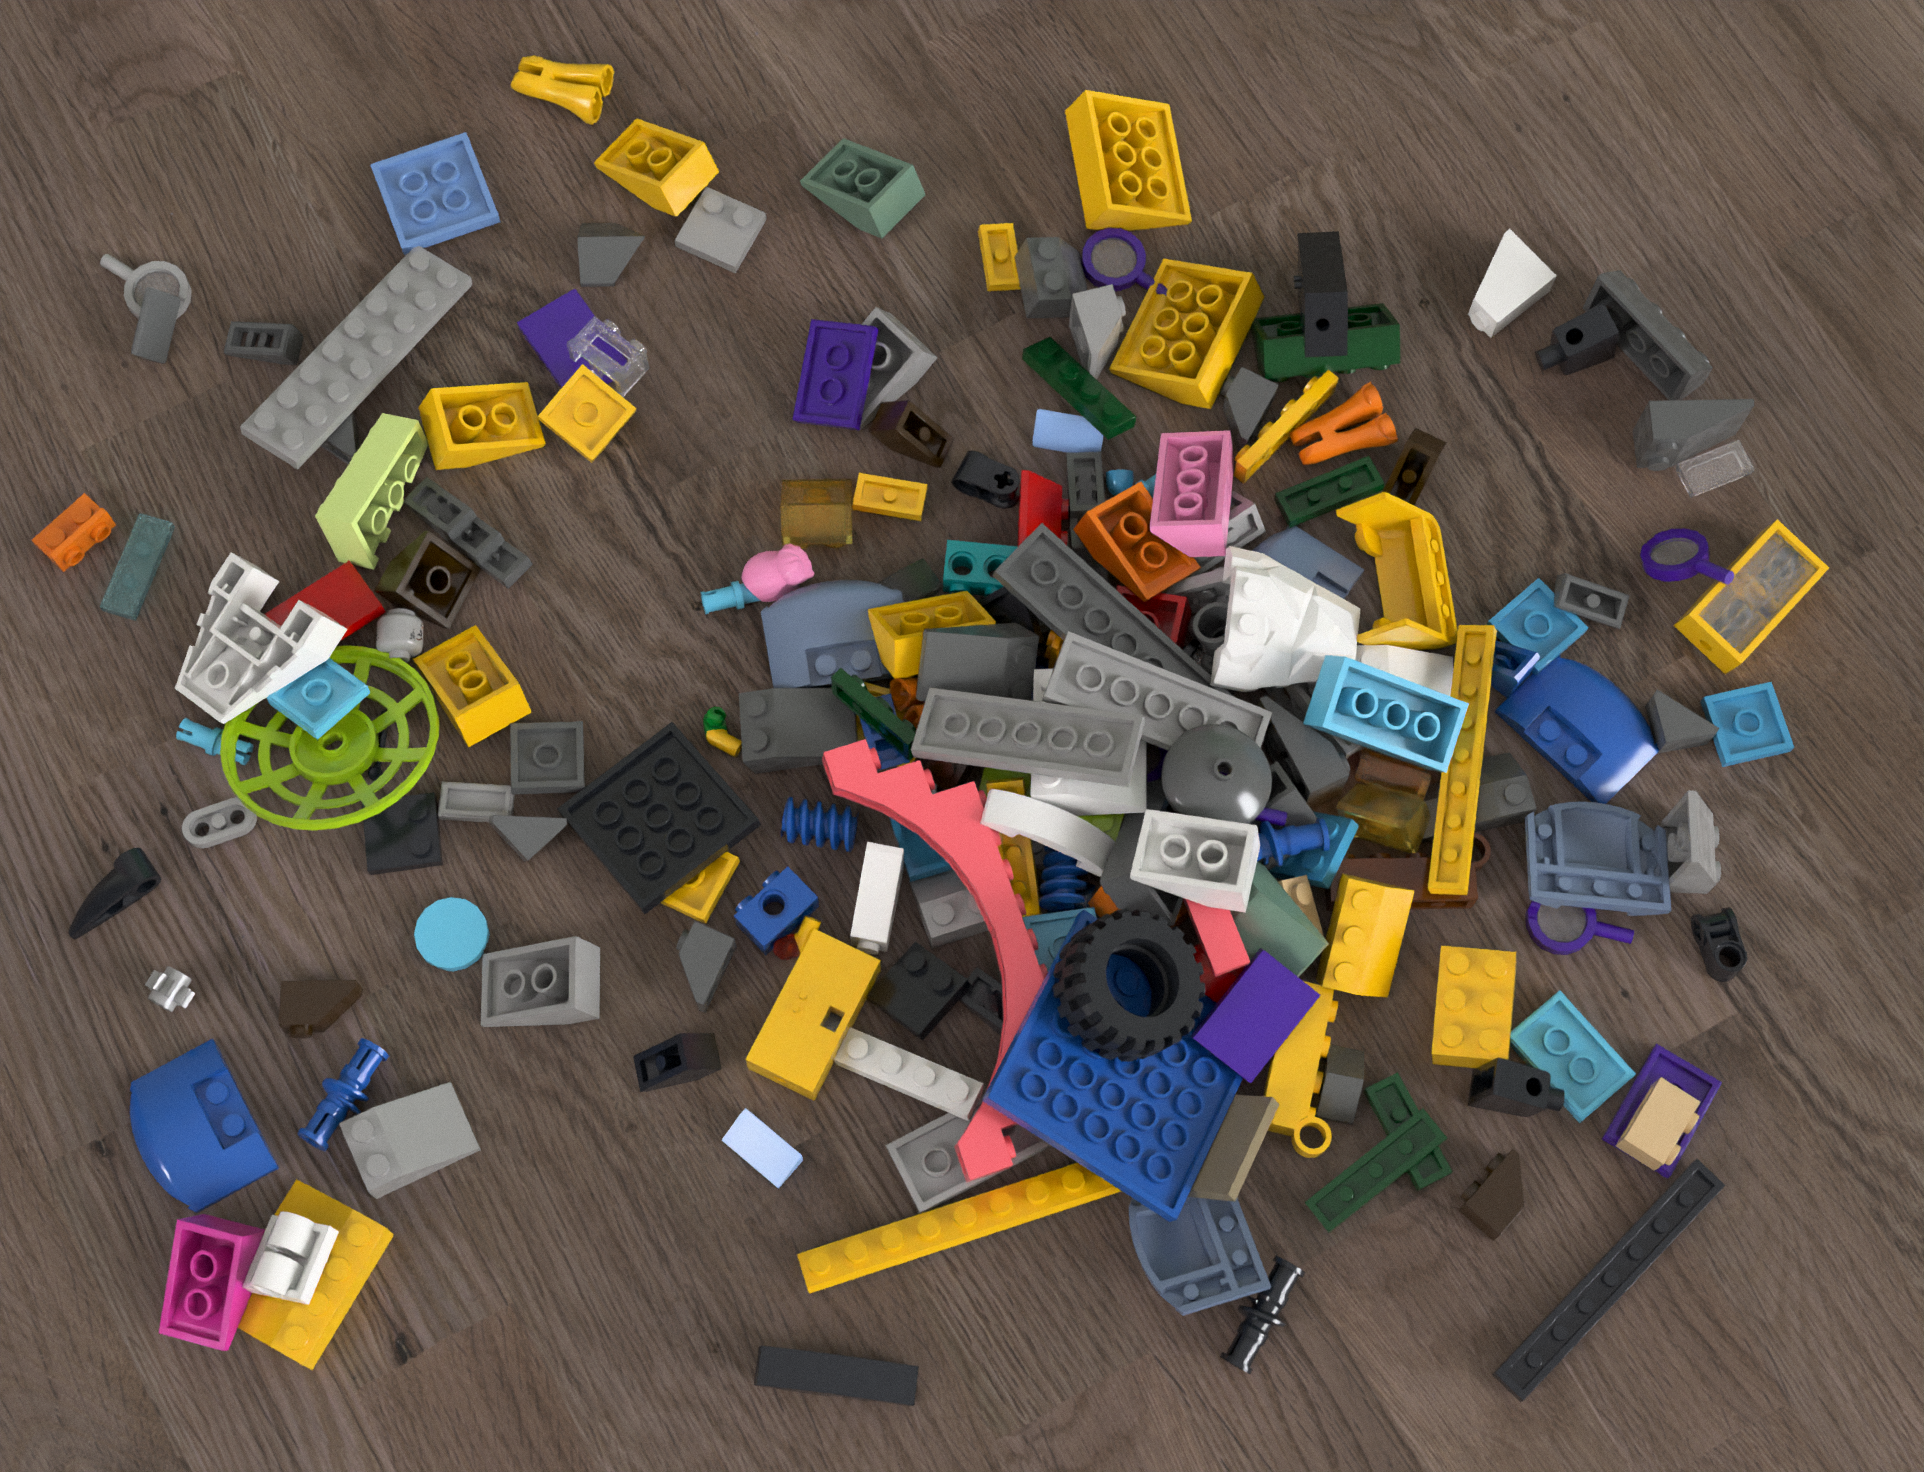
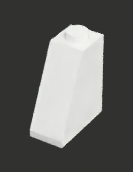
[1468,229,1557,338]
[850,842,904,954]

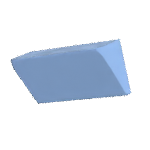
[1032,409,1104,453]
[722,1108,803,1189]

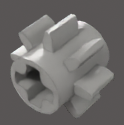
[145,966,195,1012]

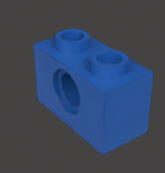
[734,867,819,955]

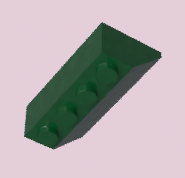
[1251,303,1400,382]

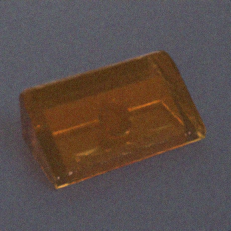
[1355,749,1431,801]

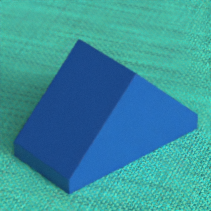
[1491,640,1540,698]

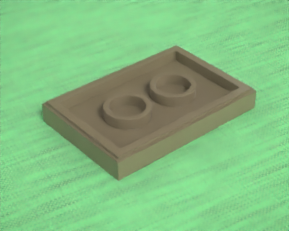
[1188,1095,1279,1201]

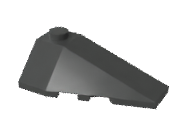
[1380,752,1537,850]

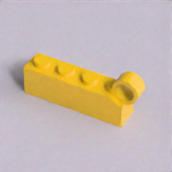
[1263,981,1338,1158]

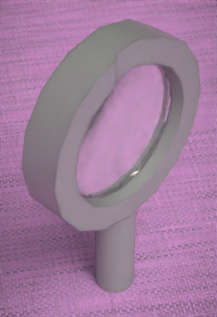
[100,254,192,319]

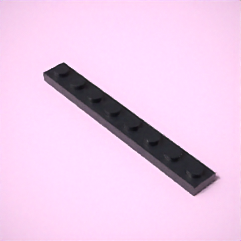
[1492,1159,1725,1402]

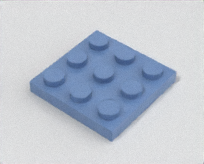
[370,132,500,255]

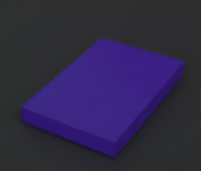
[517,288,631,388]
[792,319,879,430]
[1191,948,1321,1083]
[1602,1044,1722,1179]

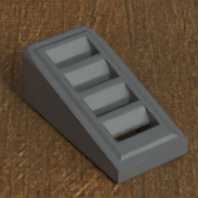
[223,321,303,365]

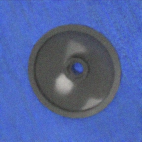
[1161,724,1272,824]

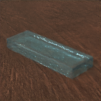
[100,513,175,621]

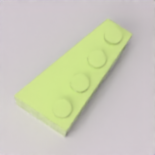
[315,413,428,570]

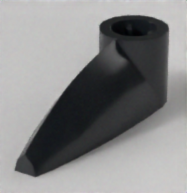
[68,847,161,939]

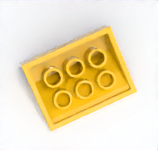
[1065,90,1192,231]
[1109,259,1265,409]
[238,1179,394,1370]

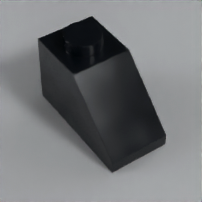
[633,1033,722,1092]

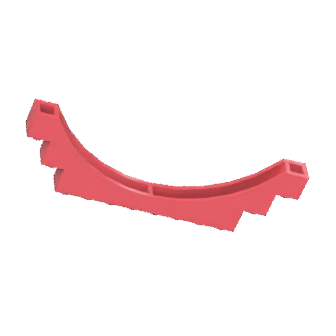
[822,739,1048,1183]

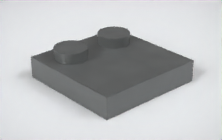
[510,721,585,795]

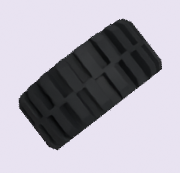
[1053,909,1205,1062]

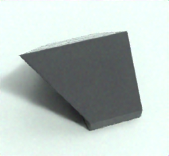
[577,223,645,287]

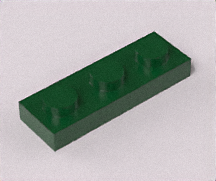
[1274,456,1385,528]
[831,668,917,761]
[1363,1072,1453,1191]

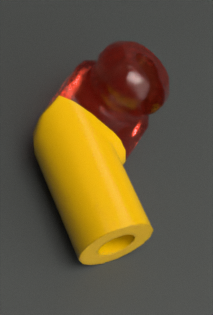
[773,915,821,960]

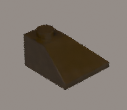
[374,531,481,629]

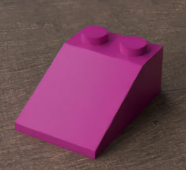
[159,1214,265,1351]

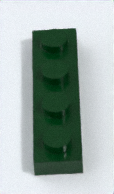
[1022,337,1137,440]
[1305,1108,1448,1233]

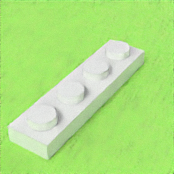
[834,1027,985,1121]

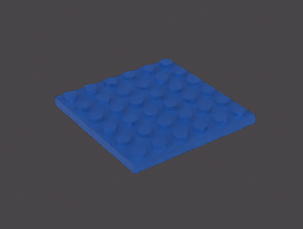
[982,910,1243,1222]

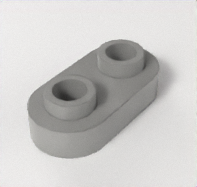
[182,797,257,849]

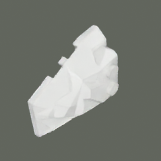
[1210,546,1360,692]

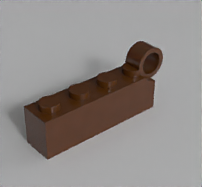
[1325,833,1491,911]

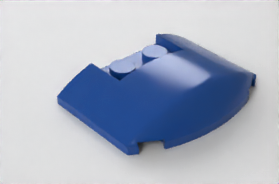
[1495,656,1659,804]
[130,1039,279,1213]

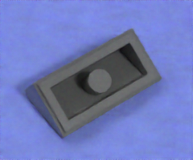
[131,287,180,364]
[1554,573,1630,629]

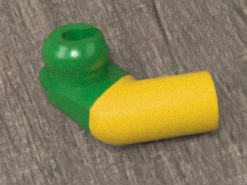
[703,706,742,758]

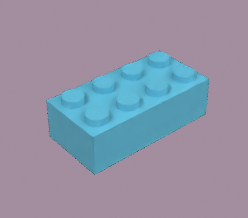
[1303,655,1469,773]

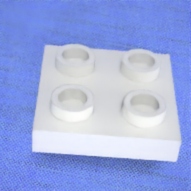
[242,1211,339,1305]

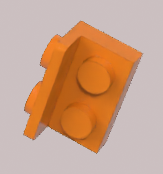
[32,493,116,572]

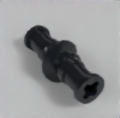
[1220,1255,1305,1374]

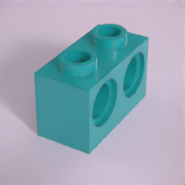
[943,540,1018,597]

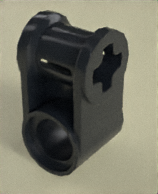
[951,450,1020,509]
[1691,907,1748,982]

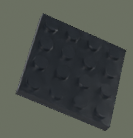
[557,722,761,914]

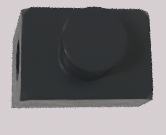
[1535,304,1619,375]
[1468,1058,1565,1117]

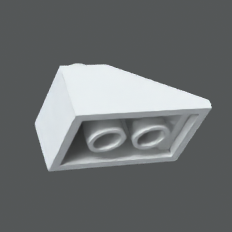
[1355,645,1453,696]
[1130,809,1260,913]

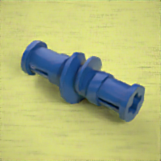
[1257,818,1330,867]
[297,1038,389,1151]

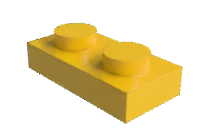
[978,223,1021,291]
[853,473,928,521]

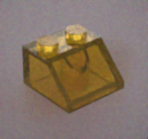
[780,479,853,549]
[1336,783,1431,853]

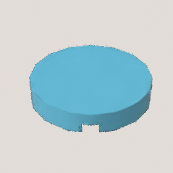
[414,897,490,972]

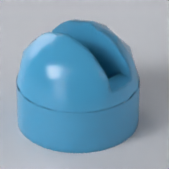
[1106,469,1134,496]

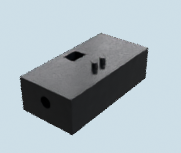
[1294,231,1348,358]

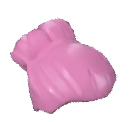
[741,543,815,602]

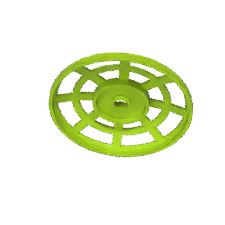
[220,645,439,831]

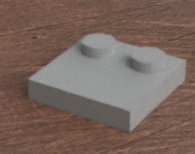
[675,187,767,273]

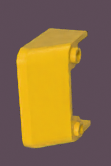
[1336,492,1458,650]

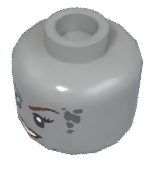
[376,608,424,663]

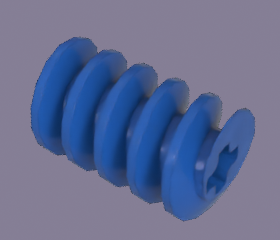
[781,797,859,852]
[1039,845,1088,912]

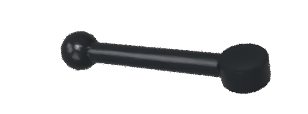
[368,709,389,781]

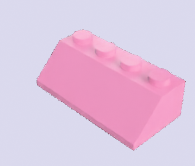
[1150,431,1234,557]

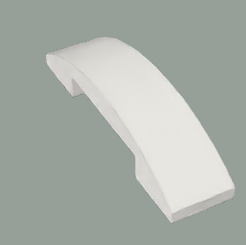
[980,789,1115,877]

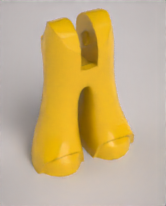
[511,55,614,125]

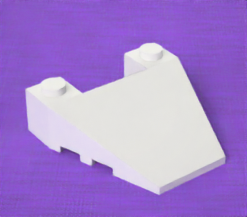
[175,552,347,724]

